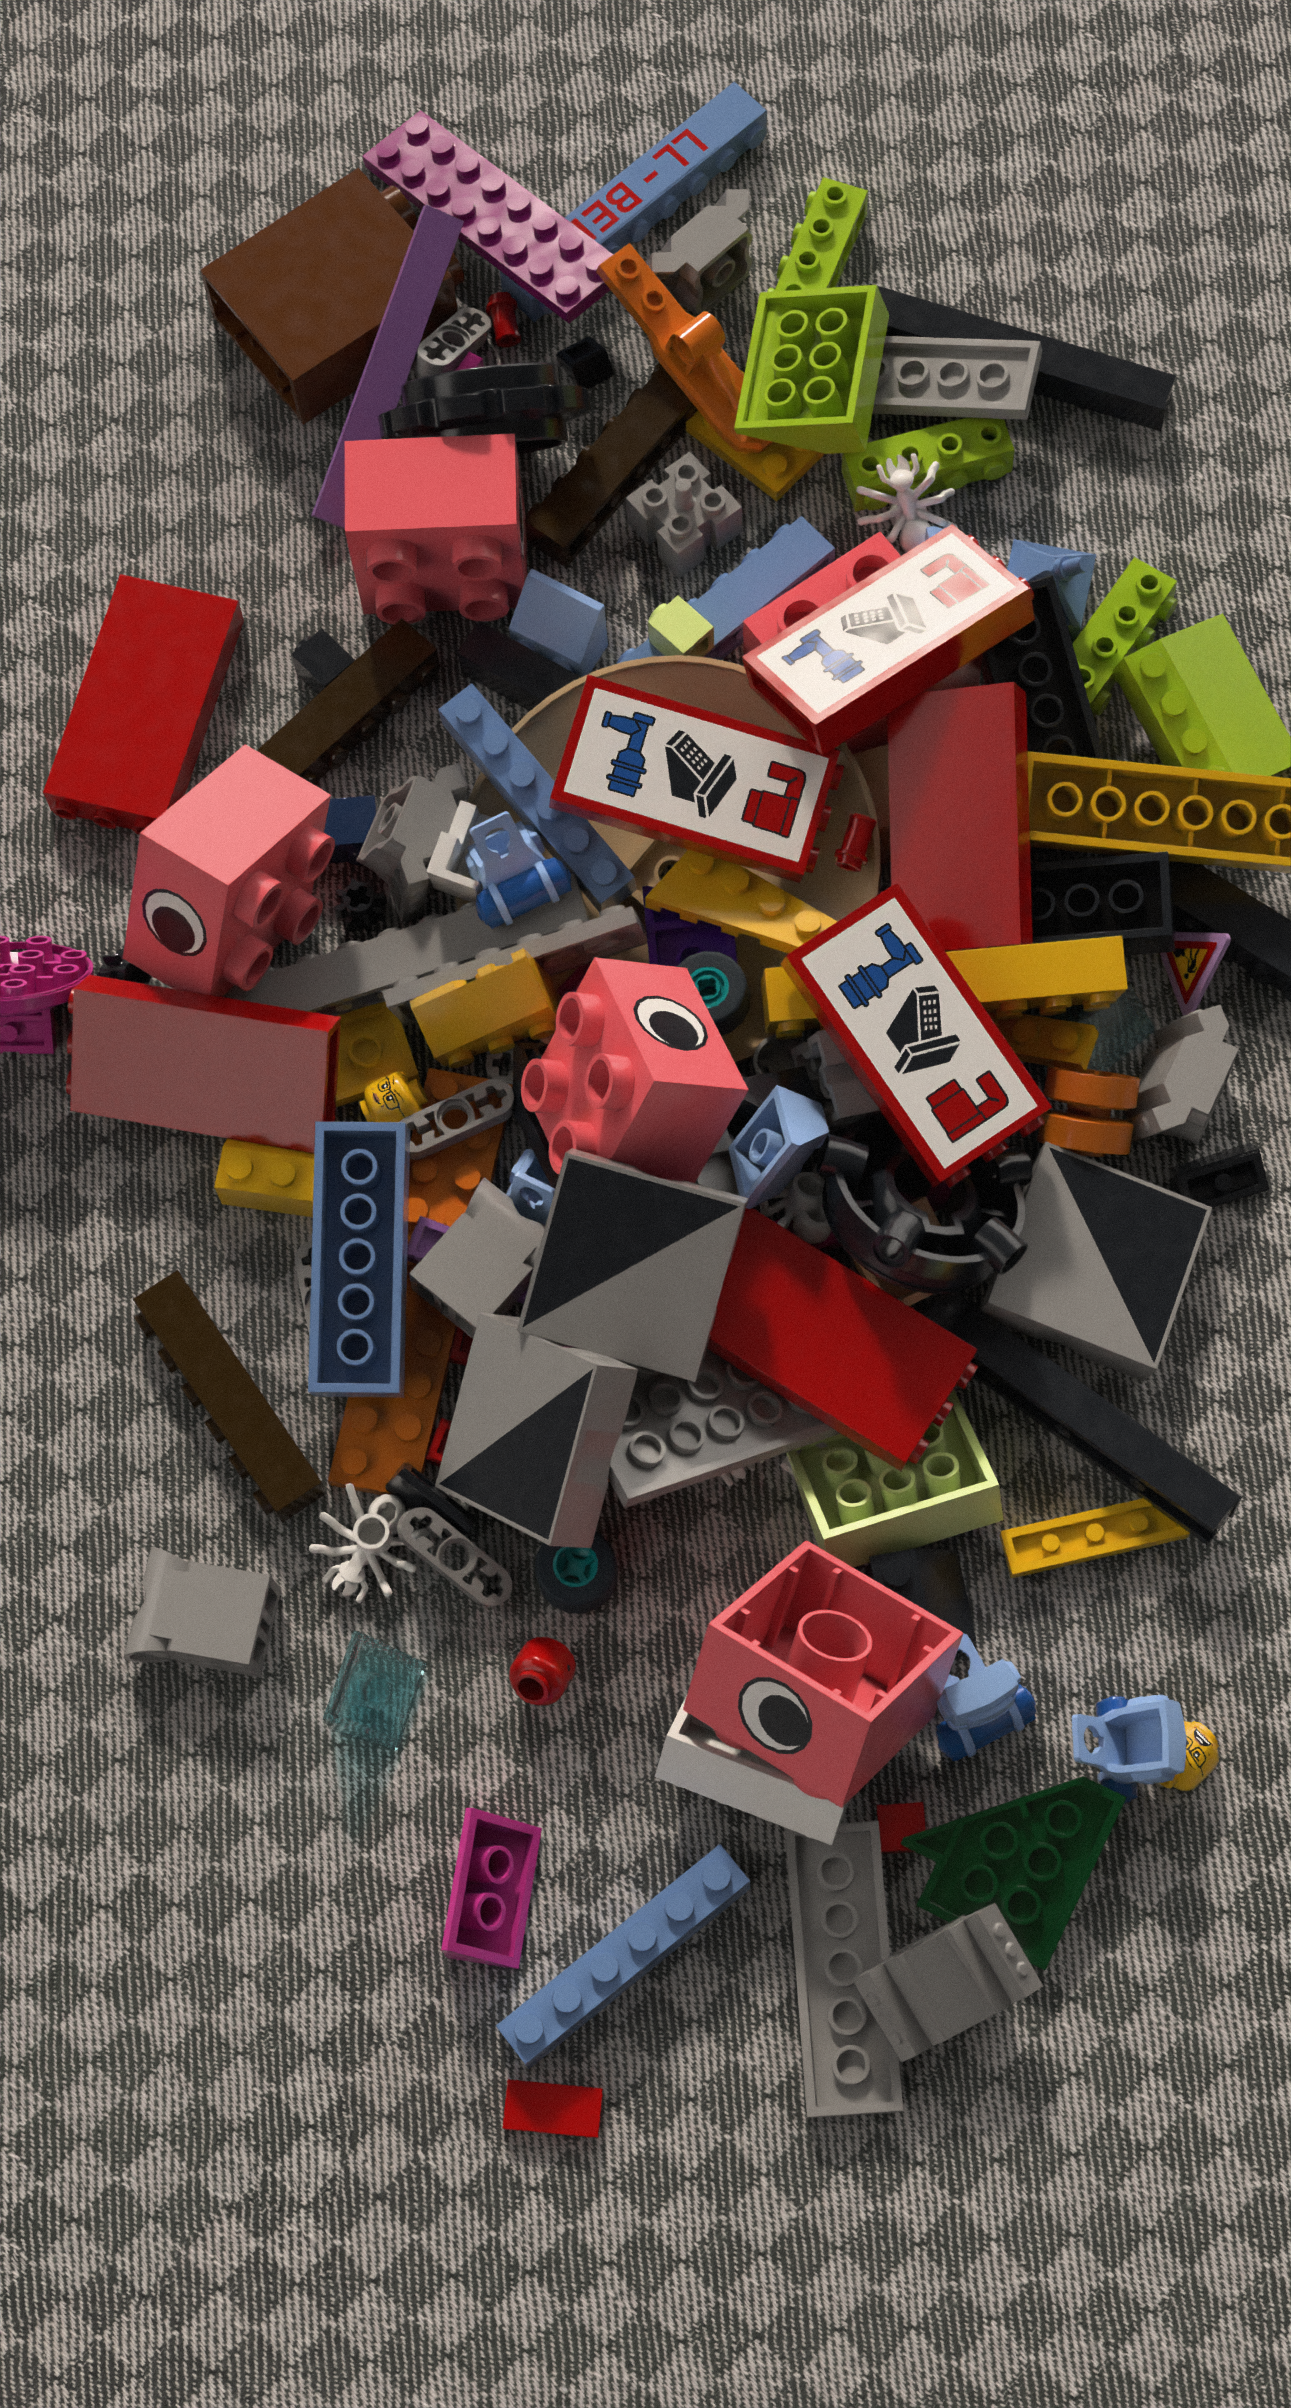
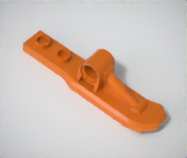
[596,243,774,453]

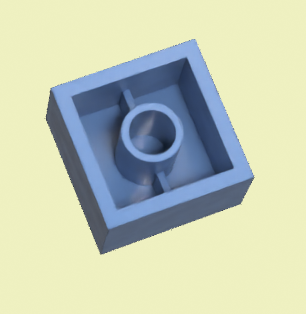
[1007,539,1096,644]

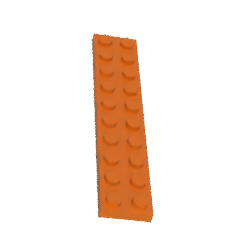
[328,1068,513,1495]

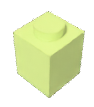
[648,595,714,657]

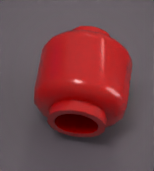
[509,1637,576,1706]

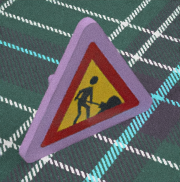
[1160,932,1231,1016]

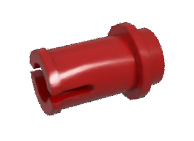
[486,292,521,348]
[834,813,877,872]

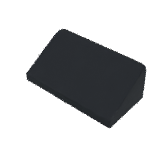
[1168,1143,1270,1208]
[385,1462,474,1538]

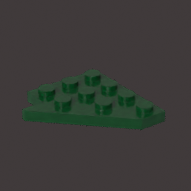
[900,1776,1127,1970]

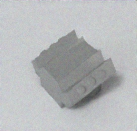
[646,189,753,316]
[356,763,468,923]
[1125,1005,1239,1145]
[853,1903,1043,2062]

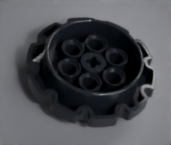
[378,362,591,455]

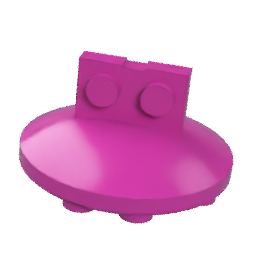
[0,936,94,1054]

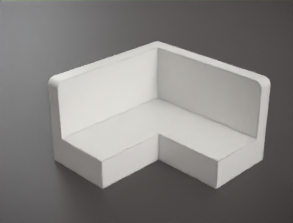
[426,800,503,902]

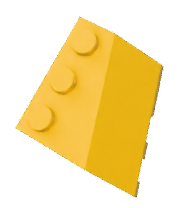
[409,948,559,1068]

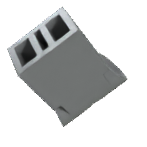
[409,1177,545,1339]
[124,1547,281,1678]

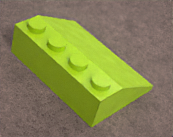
[734,285,889,454]
[1112,613,1291,777]

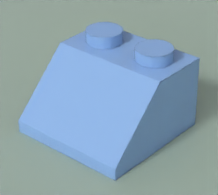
[509,569,608,677]
[728,1085,829,1209]

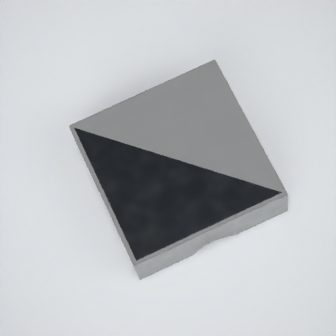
[979,1142,1212,1382]
[517,1148,749,1382]
[435,1313,638,1548]

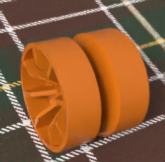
[1037,1065,1141,1157]

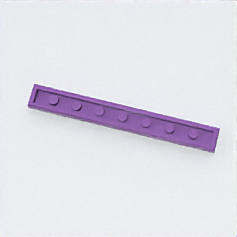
[311,204,464,530]

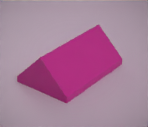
[441,1808,542,1969]

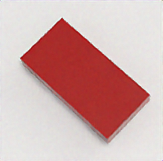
[502,2079,603,2139]

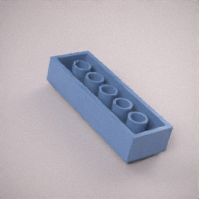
[308,1122,410,1398]

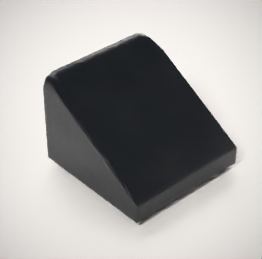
[555,336,614,389]

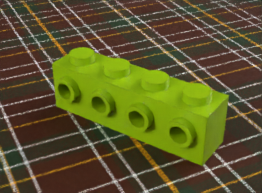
[767,177,868,292]
[841,417,1015,512]
[1073,557,1178,716]

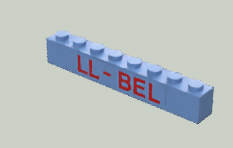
[500,82,767,322]

